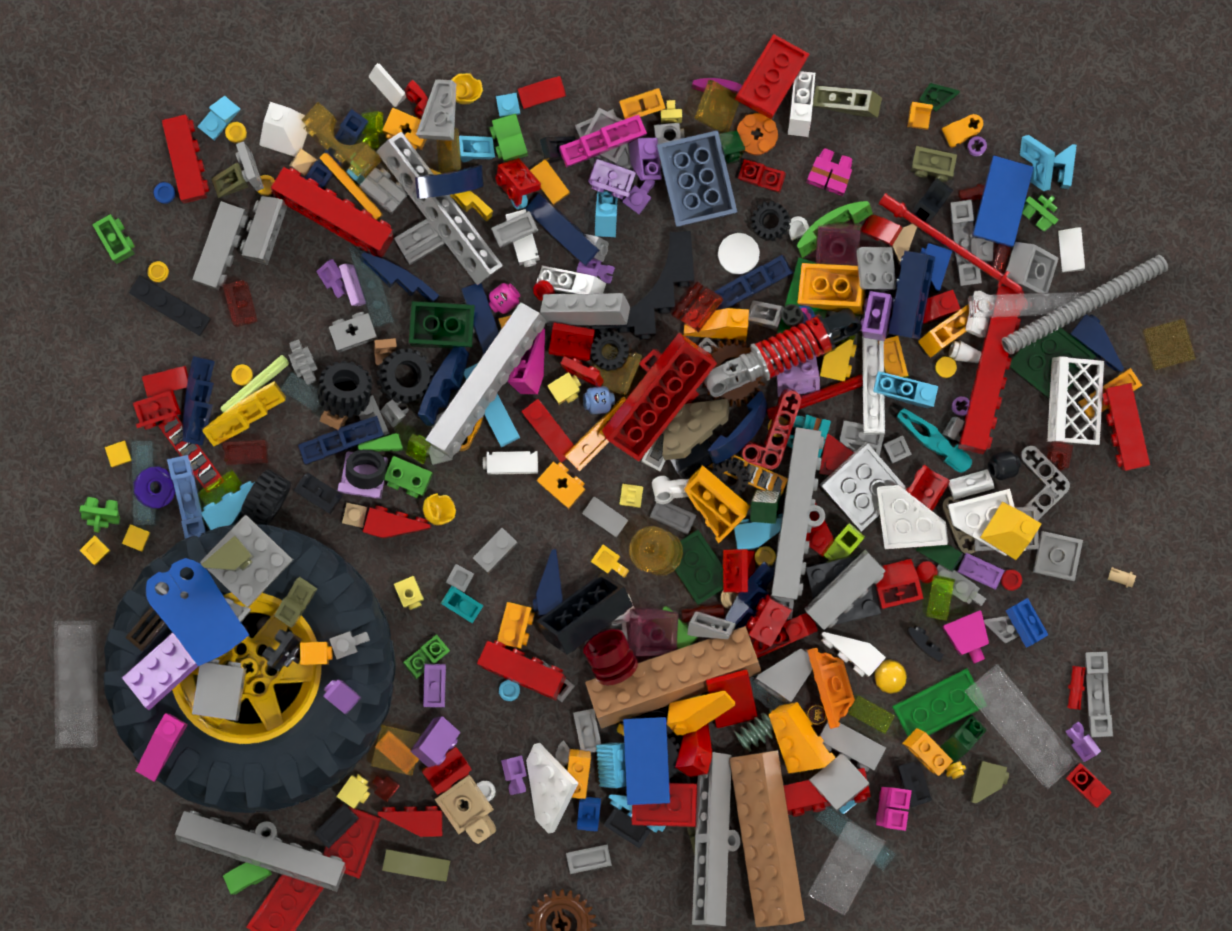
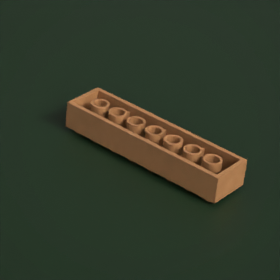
[585,626,762,729]
[729,750,805,927]

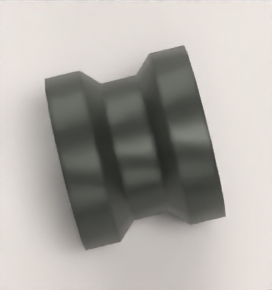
[781,304,804,327]

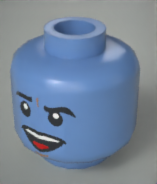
[583,386,615,414]

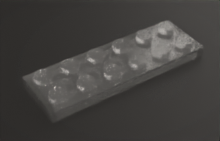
[54,620,99,748]
[965,664,1079,789]

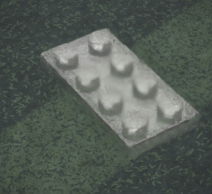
[807,820,886,915]

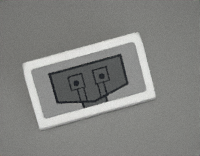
[641,431,666,471]

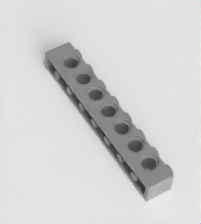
[376,132,503,285]

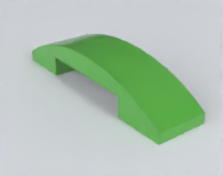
[797,201,873,258]

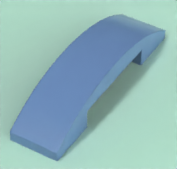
[167,455,206,539]

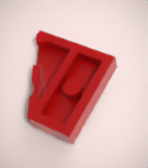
[819,434,854,476]
[806,502,835,557]

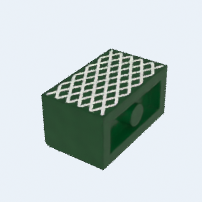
[750,490,781,524]

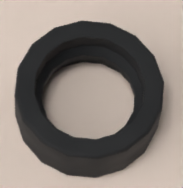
[345,449,386,489]

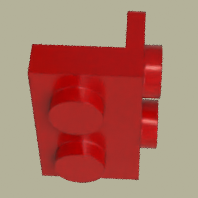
[548,322,595,361]
[133,390,181,430]
[906,465,950,511]
[746,594,792,647]
[422,746,472,795]

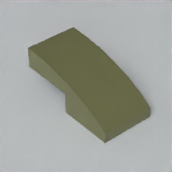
[274,577,317,628]

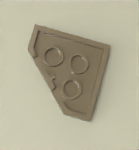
[662,399,729,460]

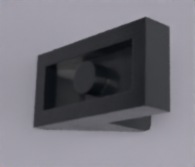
[540,136,576,163]

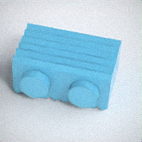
[596,742,626,788]

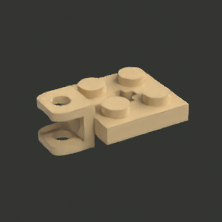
[435,775,496,844]

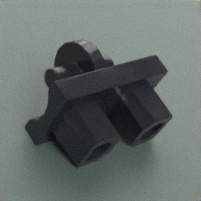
[262,629,302,672]

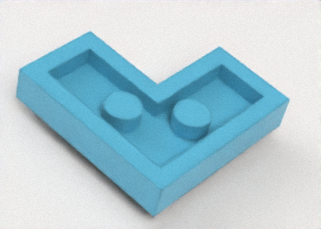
[1020,135,1055,191]

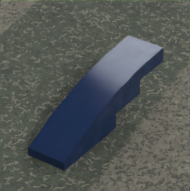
[526,193,600,266]
[360,252,439,303]
[707,255,793,310]
[418,347,469,426]
[183,356,215,445]
[298,416,384,465]
[723,561,775,631]

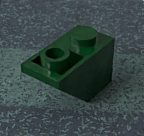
[719,130,745,164]
[940,715,987,763]

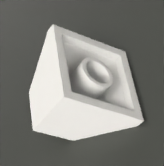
[259,102,312,157]

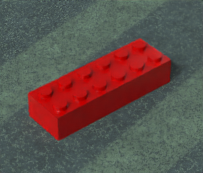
[271,167,393,258]
[602,333,717,461]

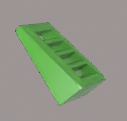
[358,433,404,452]

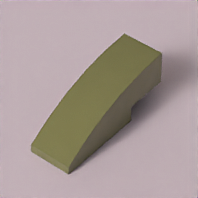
[382,849,450,882]

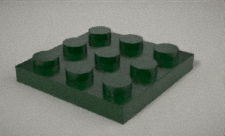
[1009,328,1096,400]

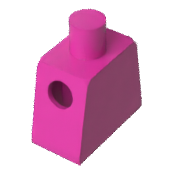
[942,610,989,664]

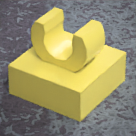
[661,100,682,123]
[620,484,643,508]

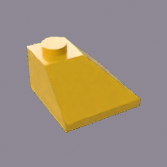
[980,502,1041,560]

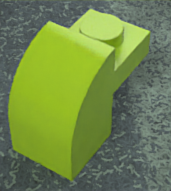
[824,523,865,560]

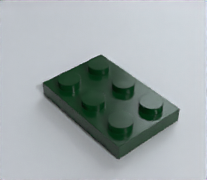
[663,530,723,605]

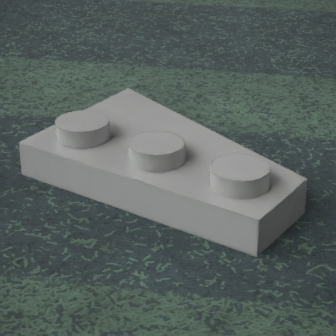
[416,80,457,140]

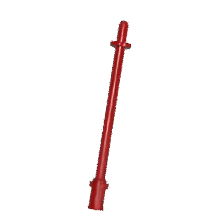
[879,193,1022,293]

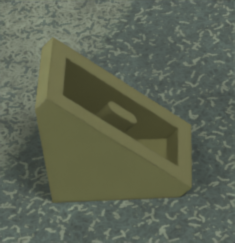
[212,163,249,198]

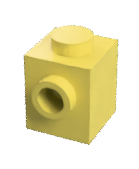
[547,372,581,405]
[394,576,424,610]
[337,774,371,809]

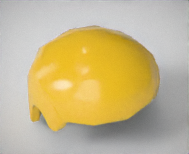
[451,73,483,104]
[423,493,456,526]
[875,659,907,694]

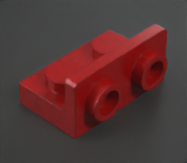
[495,158,541,205]

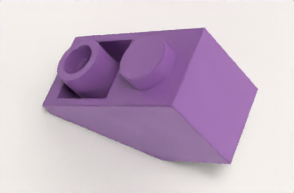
[629,138,662,180]
[324,680,361,714]

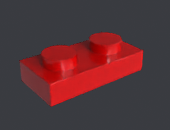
[560,356,604,387]

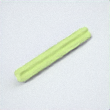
[220,355,289,413]

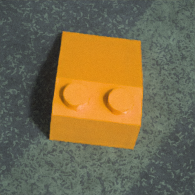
[798,263,866,314]

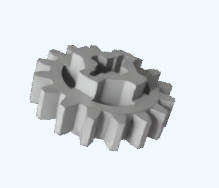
[288,339,318,385]

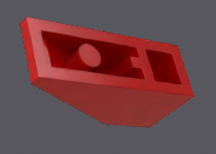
[892,290,960,325]
[522,399,574,463]
[675,723,713,777]

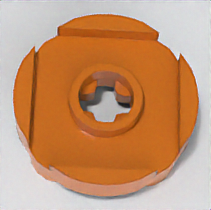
[737,113,778,156]

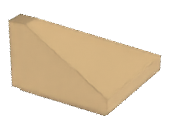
[289,149,318,177]

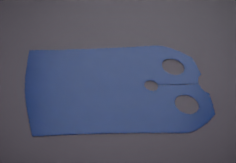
[146,558,249,666]

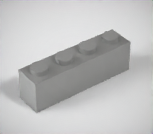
[192,201,248,291]
[540,293,630,326]
[804,550,885,630]

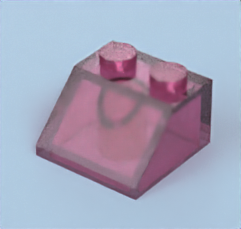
[628,608,678,656]

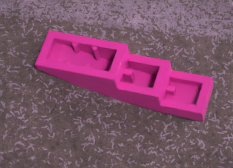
[559,114,647,167]

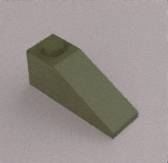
[812,86,882,118]

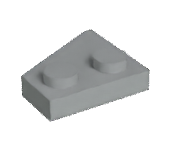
[839,420,884,456]

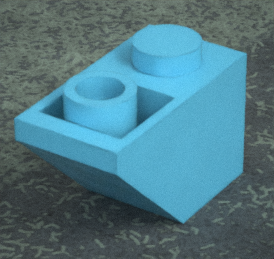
[595,191,618,237]

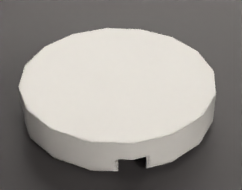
[718,233,760,275]

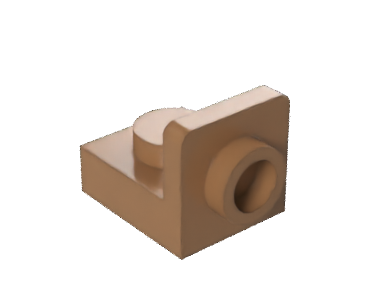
[374,338,397,366]
[320,410,348,430]

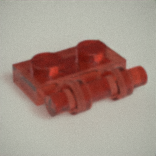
[672,282,724,333]

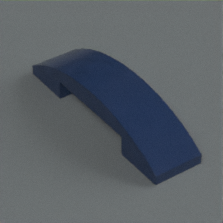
[305,109,369,189]
[415,165,484,199]
[461,283,499,354]
[708,391,768,464]

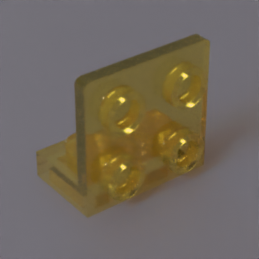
[594,344,643,397]

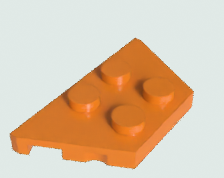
[807,648,855,729]

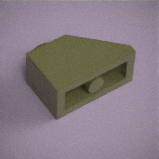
[201,536,254,571]
[970,761,1009,803]

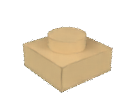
[342,503,368,528]

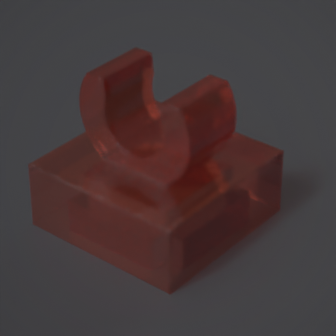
[372,776,400,802]

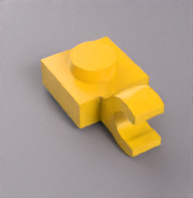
[591,545,629,578]

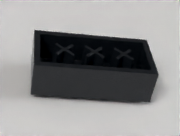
[536,572,633,655]

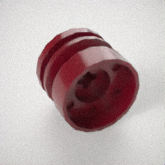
[583,629,638,686]

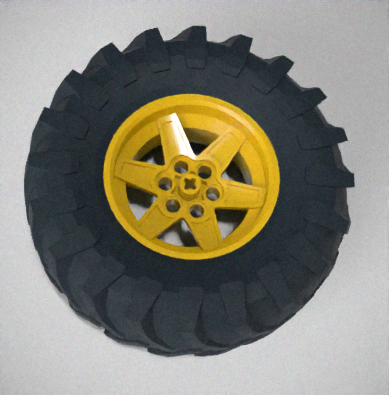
[103,525,396,813]

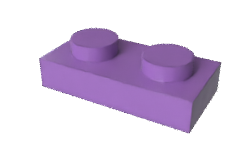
[423,664,446,707]

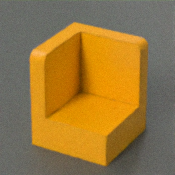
[907,102,933,130]

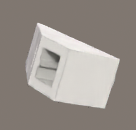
[788,71,815,137]
[536,266,606,294]
[820,632,886,677]

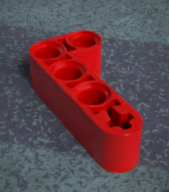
[740,388,801,469]

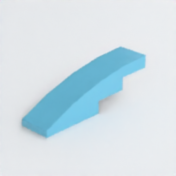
[464,363,520,447]

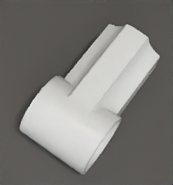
[652,476,689,504]

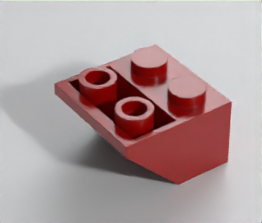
[875,559,924,610]

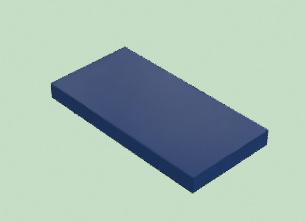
[972,156,1034,247]
[623,717,670,805]

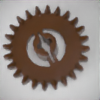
[702,338,766,407]
[527,889,597,931]

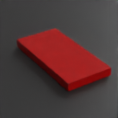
[735,34,810,119]
[246,874,324,931]

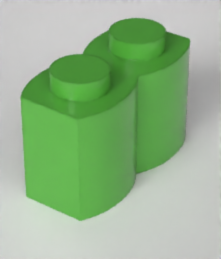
[490,114,528,163]

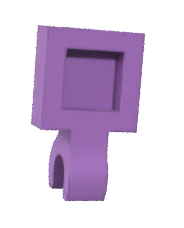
[622,180,655,215]
[316,259,347,298]
[576,259,615,283]
[1066,722,1101,762]
[501,756,527,795]

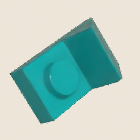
[441,586,483,623]

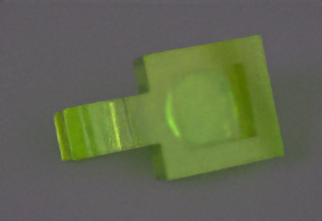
[362,111,383,149]

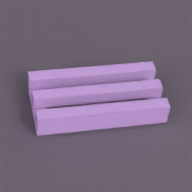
[339,264,366,306]

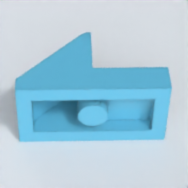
[198,96,241,141]
[456,136,495,162]
[1053,144,1077,189]

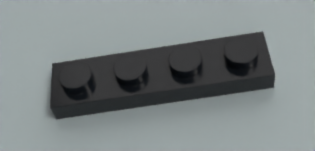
[129,275,211,336]

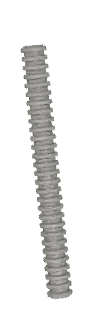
[1002,255,1168,355]

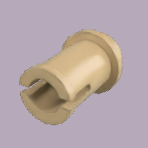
[1108,567,1136,588]

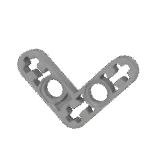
[1020,446,1070,520]

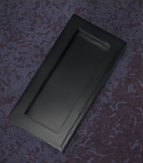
[314,803,360,849]

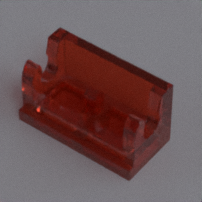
[223,280,258,328]
[223,440,268,465]
[1046,441,1073,471]

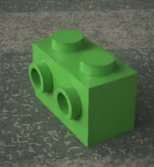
[92,214,135,264]
[384,456,433,498]

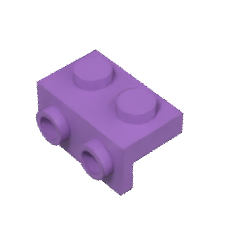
[588,158,636,199]

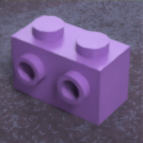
[860,291,893,341]
[410,716,461,767]

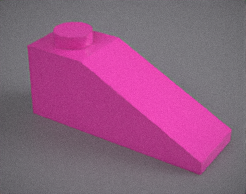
[508,328,545,394]
[135,713,188,782]

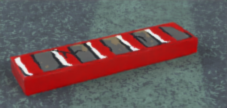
[158,415,225,493]

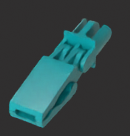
[896,408,972,473]

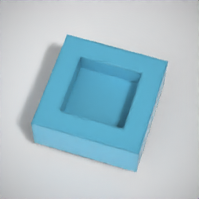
[496,93,520,118]

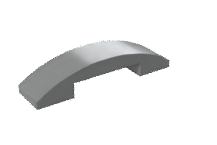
[950,200,982,286]
[1085,652,1113,737]

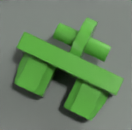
[1022,195,1058,232]
[79,497,120,533]

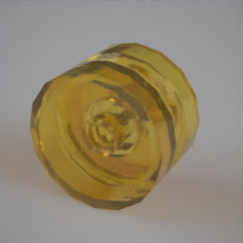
[629,526,683,576]

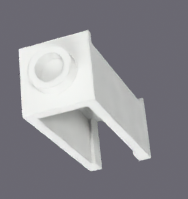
[506,209,540,267]
[483,451,538,474]

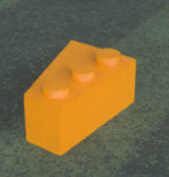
[684,465,750,544]
[769,702,835,773]

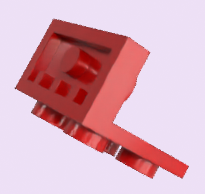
[723,549,755,593]

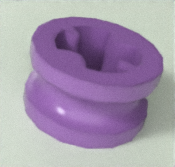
[967,136,987,156]
[952,396,970,416]

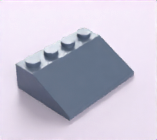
[657,130,737,227]

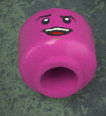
[489,283,520,314]

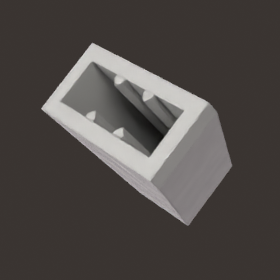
[753,649,813,704]

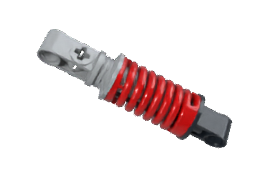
[703,308,862,397]

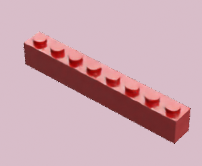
[958,286,1026,455]

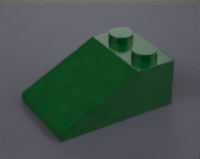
[409,301,475,348]

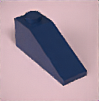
[1070,314,1124,374]
[533,549,563,616]

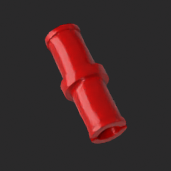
[1067,666,1086,710]

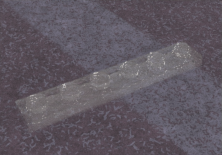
[968,292,1085,318]

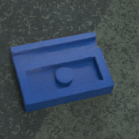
[1006,598,1048,648]

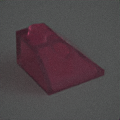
[816,223,862,266]

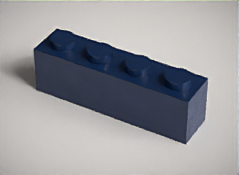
[888,251,935,339]

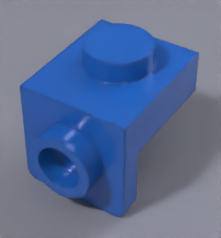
[577,797,601,831]

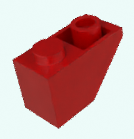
[1066,763,1112,808]

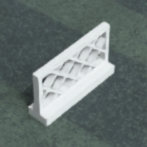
[1047,357,1104,445]

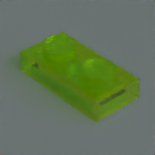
[406,434,431,464]
[198,469,243,506]
[926,575,955,621]

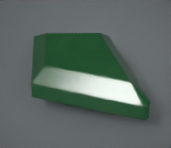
[919,83,960,112]

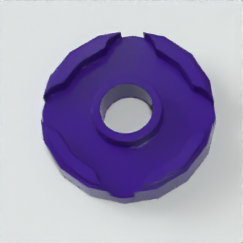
[133,467,175,509]

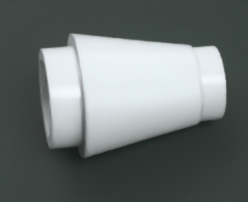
[949,340,981,363]

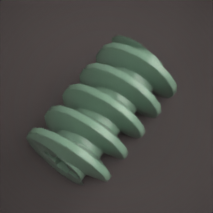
[733,709,774,752]

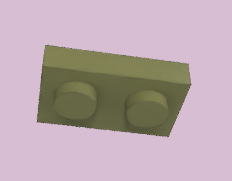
[911,146,957,182]

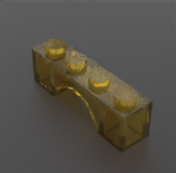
[301,102,382,178]

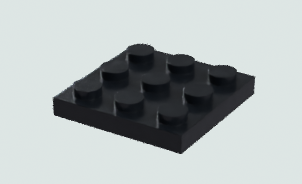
[806,553,881,628]

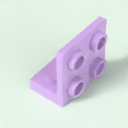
[776,354,820,397]
[338,451,388,499]

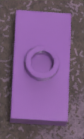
[957,553,1005,590]

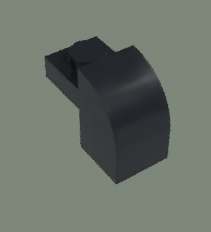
[911,178,954,224]

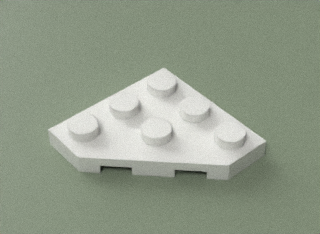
[877,485,948,549]
[948,489,1026,556]
[526,743,578,833]

